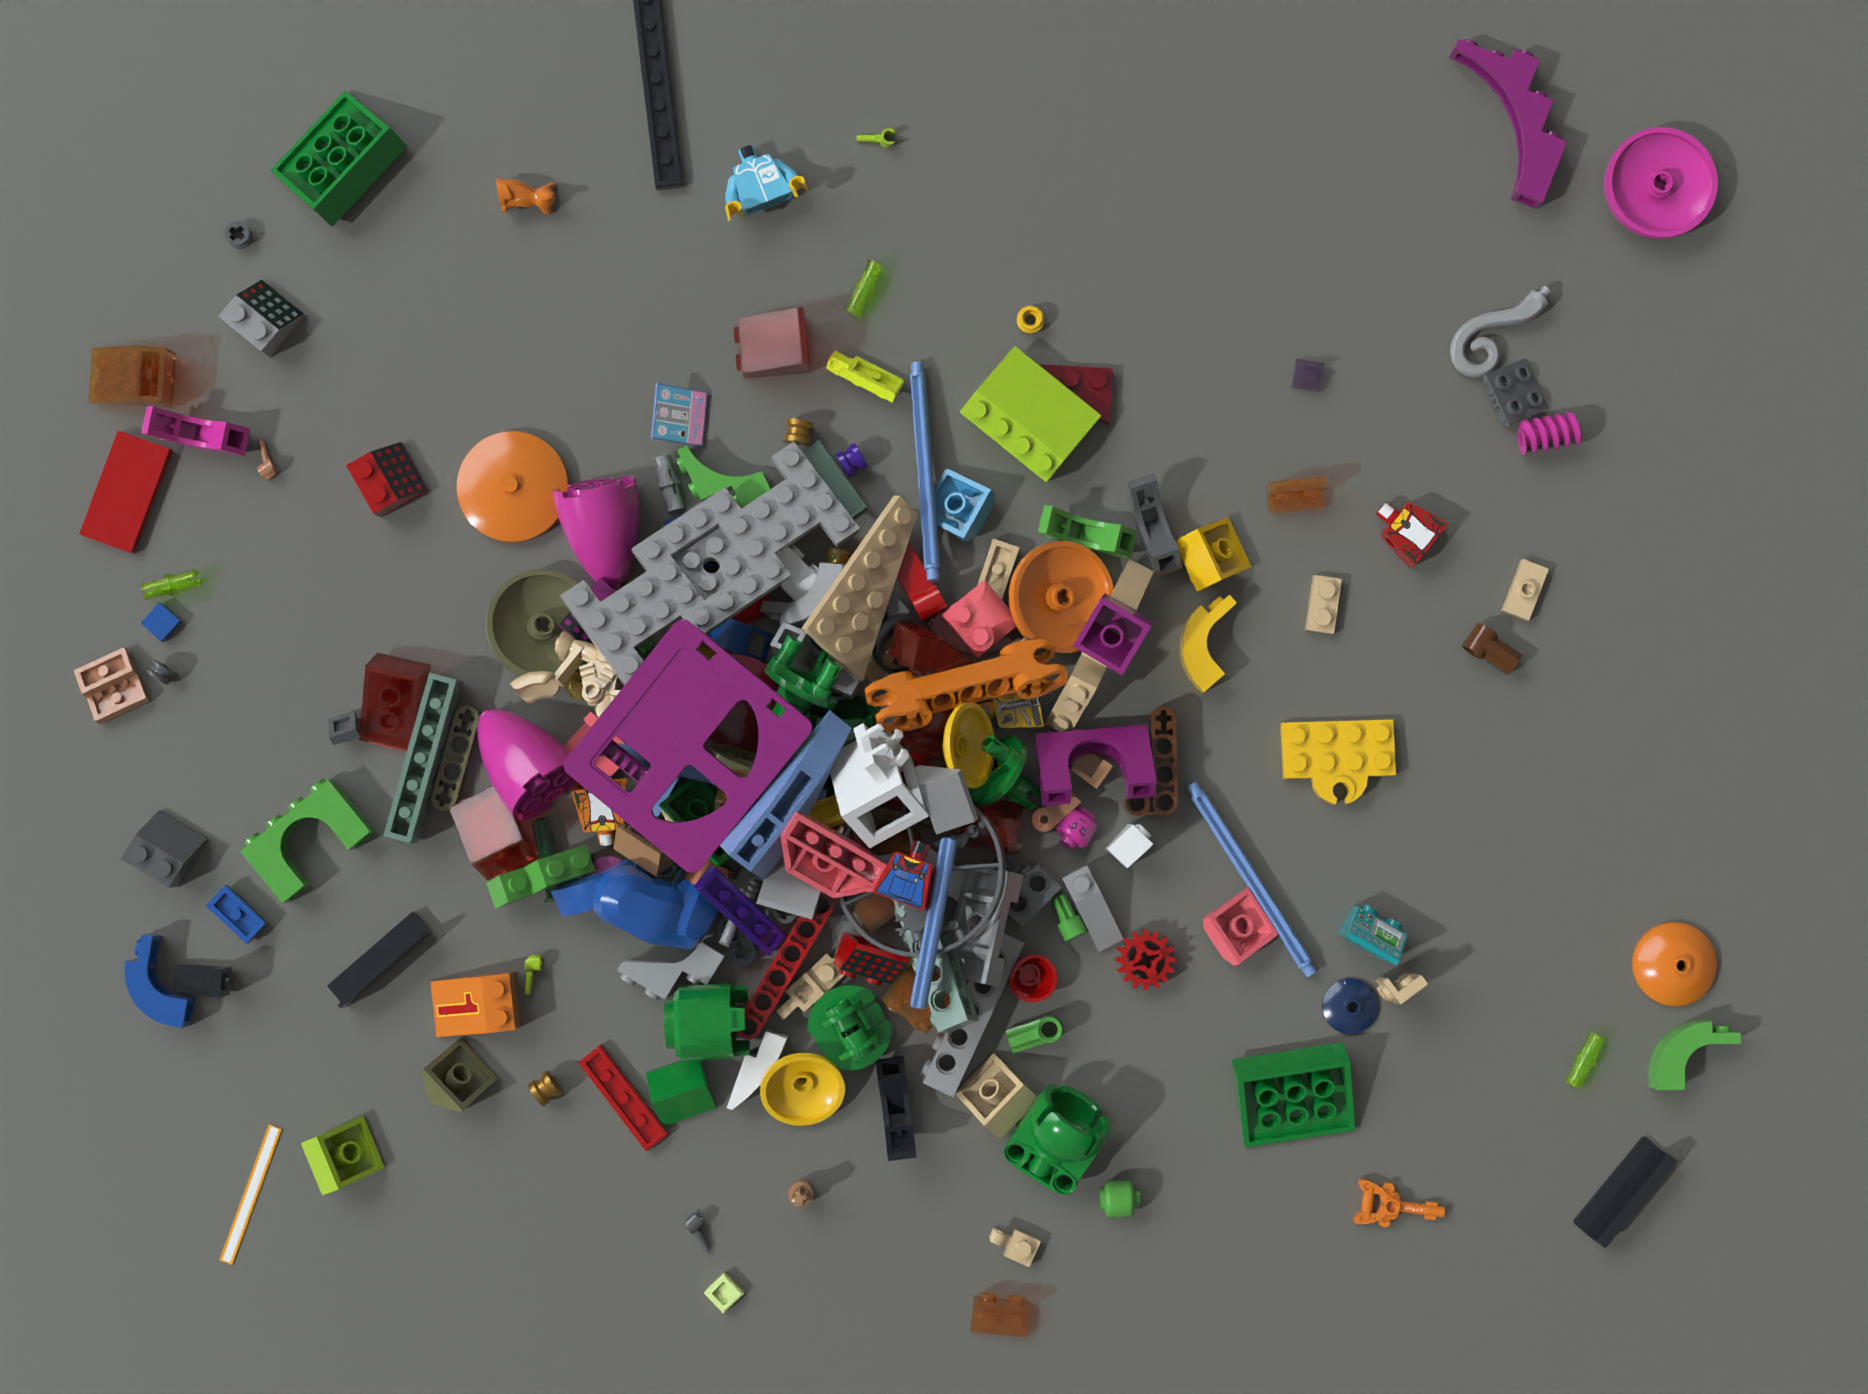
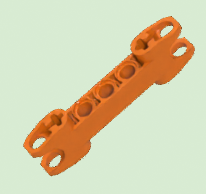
[864,639,1068,732]

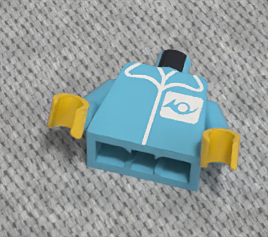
[725,145,809,221]

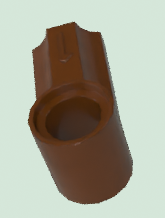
[1462,623,1522,675]

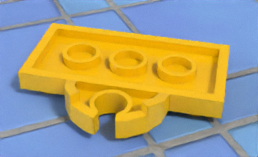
[1280,720,1396,805]

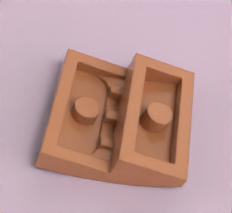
[74,647,150,725]

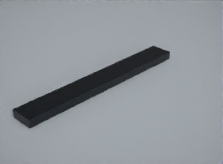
[633,0,684,190]

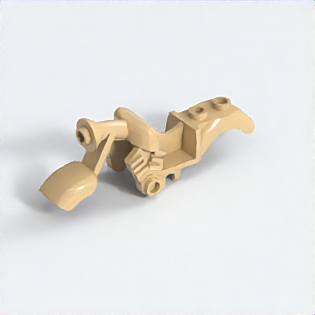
[509,631,735,717]

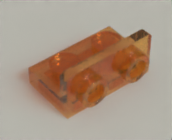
[1266,476,1327,514]
[970,1292,1031,1337]

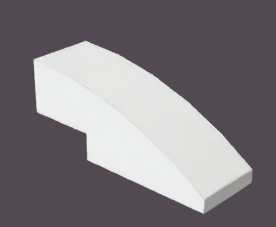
[727,1029,788,1110]

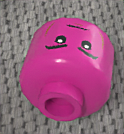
[1056,806,1097,850]

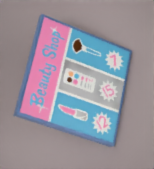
[651,383,708,447]

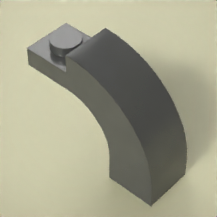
[1127,473,1183,577]

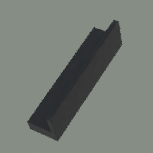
[327,912,432,1009]
[1573,1136,1677,1249]

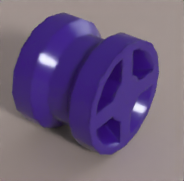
[835,443,868,477]

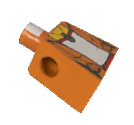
[572,778,628,846]

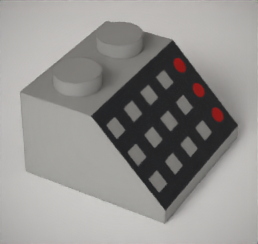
[218,280,305,357]

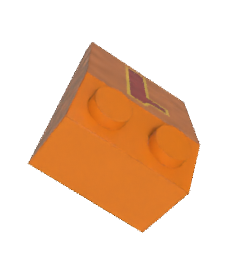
[431,971,521,1037]

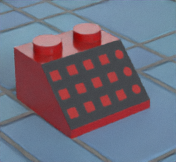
[346,442,429,518]
[833,931,909,986]

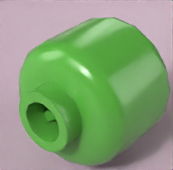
[1099,1180,1140,1218]

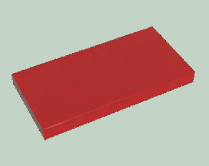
[79,431,173,554]

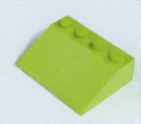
[960,346,1102,482]

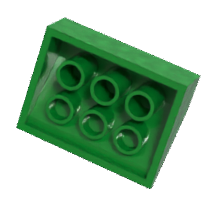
[270,91,407,227]
[1231,1042,1355,1148]

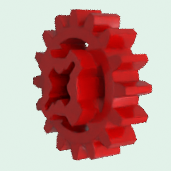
[1114,929,1176,990]

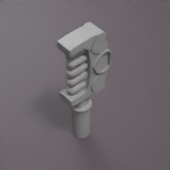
[719,868,764,947]

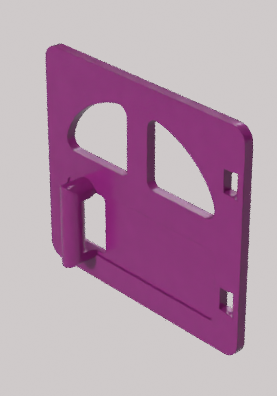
[564,619,812,873]

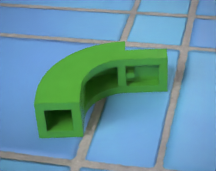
[1038,505,1137,558]
[1649,1019,1741,1090]

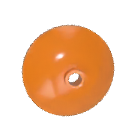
[1632,922,1717,1006]

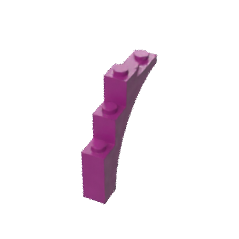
[1449,39,1567,209]

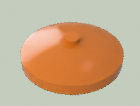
[457,431,569,543]
[1009,541,1113,653]

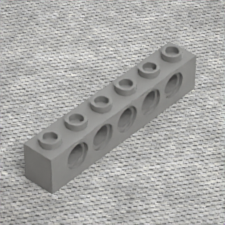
[920,932,1024,1097]

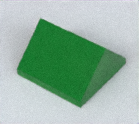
[646,1060,717,1126]

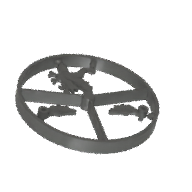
[838,787,1006,958]

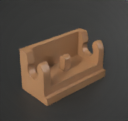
[613,823,675,877]

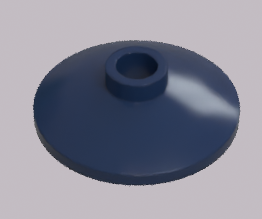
[1322,978,1378,1034]

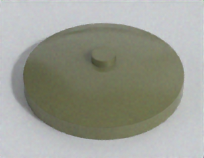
[485,569,585,676]

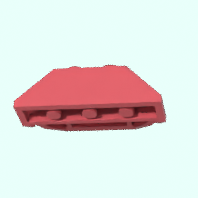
[780,812,887,898]

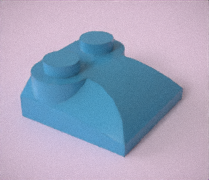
[920,468,995,542]

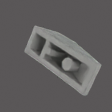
[1060,865,1123,952]

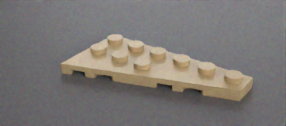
[801,496,918,681]

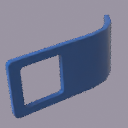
[702,619,772,663]

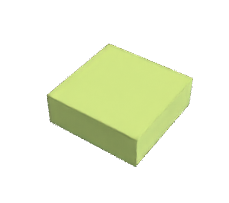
[704,1272,744,1313]

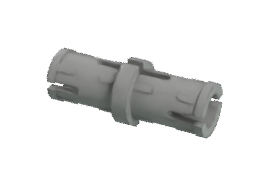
[653,455,685,513]

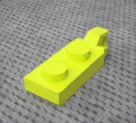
[826,350,905,403]

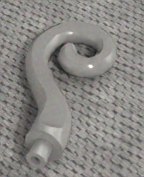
[1450,285,1552,378]

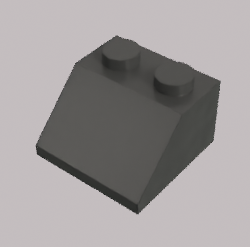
[121,810,208,888]

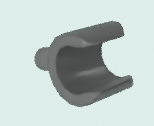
[686,1212,710,1253]

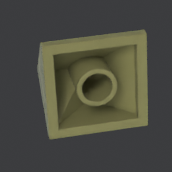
[421,1038,498,1113]

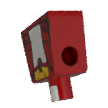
[1375,502,1448,568]

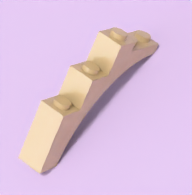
[1045,559,1154,732]

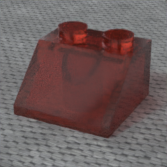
[959,799,1022,855]

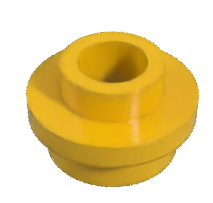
[1017,306,1044,334]

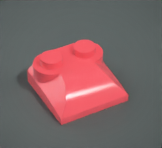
[942,580,1017,659]
[1203,888,1279,966]

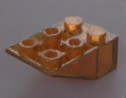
[88,345,176,408]

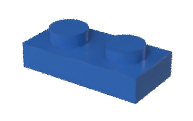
[206,885,268,944]

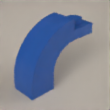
[551,858,654,916]
[124,933,196,1028]

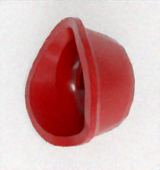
[1009,954,1058,1002]

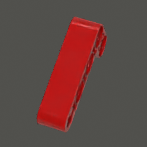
[869,528,947,622]

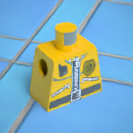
[978,692,1044,729]

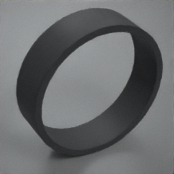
[872,613,935,674]

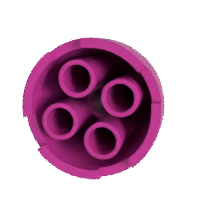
[552,476,640,589]
[477,708,577,821]

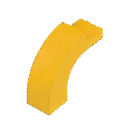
[1180,595,1237,693]

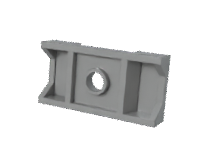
[950,864,1023,987]

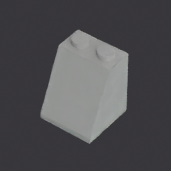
[756,856,822,920]

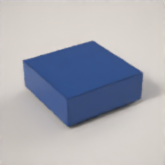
[141,602,183,642]

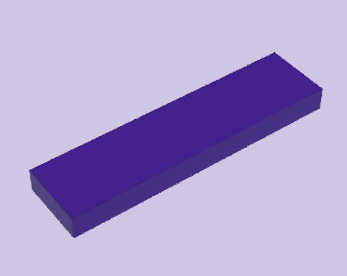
[693,865,788,957]

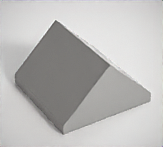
[915,765,978,834]

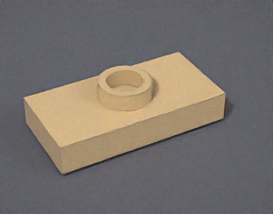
[1501,559,1549,621]

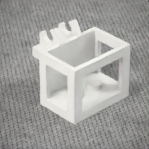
[830,723,929,848]

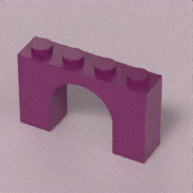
[1034,724,1157,806]

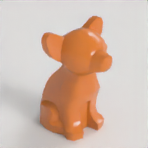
[496,178,556,214]

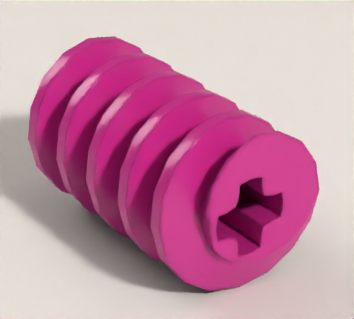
[1518,412,1581,456]

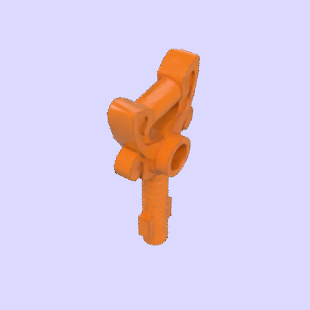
[1353,1178,1445,1227]

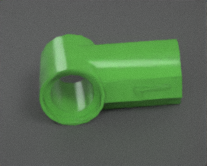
[1006,1014,1062,1053]

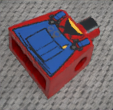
[873,840,936,912]

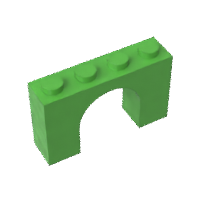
[240,779,377,903]

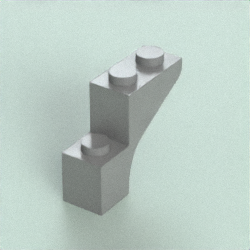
[617,940,726,1001]

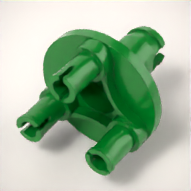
[764,635,843,717]
[968,735,1041,810]

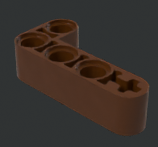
[1123,706,1178,816]

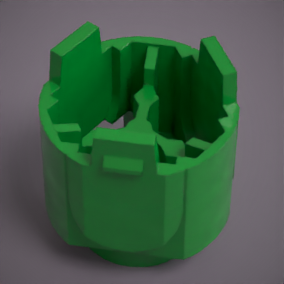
[664,983,750,1061]

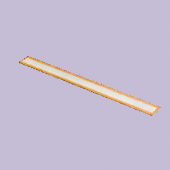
[219,1124,282,1265]

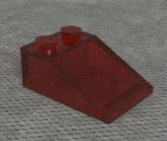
[359,652,431,751]

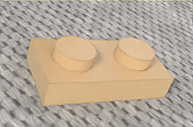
[977,539,1020,600]
[1305,575,1342,635]

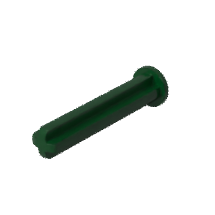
[532,818,561,903]

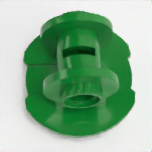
[807,985,892,1070]

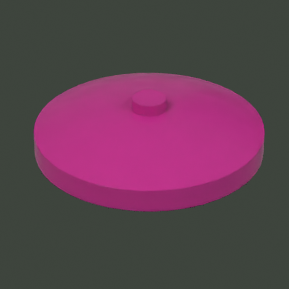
[1604,127,1718,240]

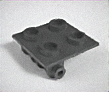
[1482,358,1548,427]

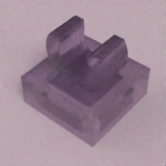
[1291,359,1324,392]

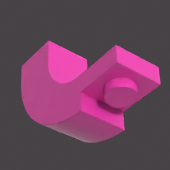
[141,406,250,456]

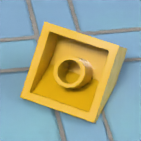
[1175,517,1252,592]

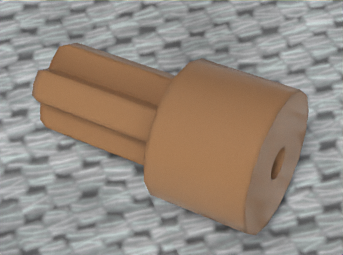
[788,1179,814,1207]

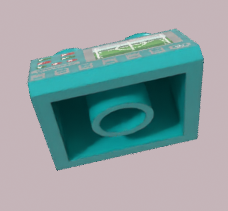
[1338,904,1408,966]

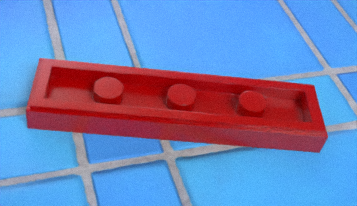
[578,1044,669,1151]

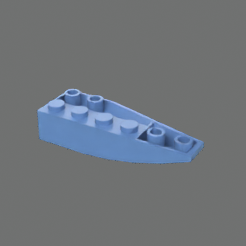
[720,710,852,879]

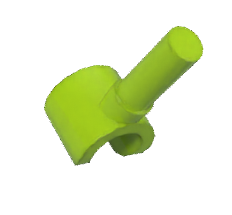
[857,128,896,148]
[524,955,542,995]

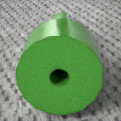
[1051,893,1088,942]

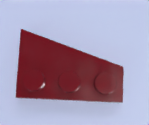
[1039,364,1113,425]

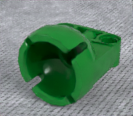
[1003,1084,1111,1195]

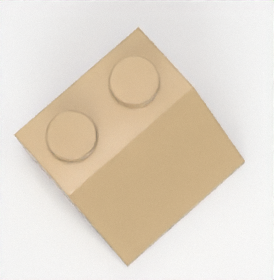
[955,1053,1037,1139]

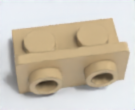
[1375,973,1428,1004]

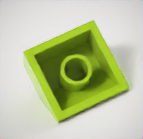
[301,1116,385,1195]

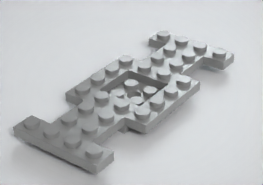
[560,442,860,685]

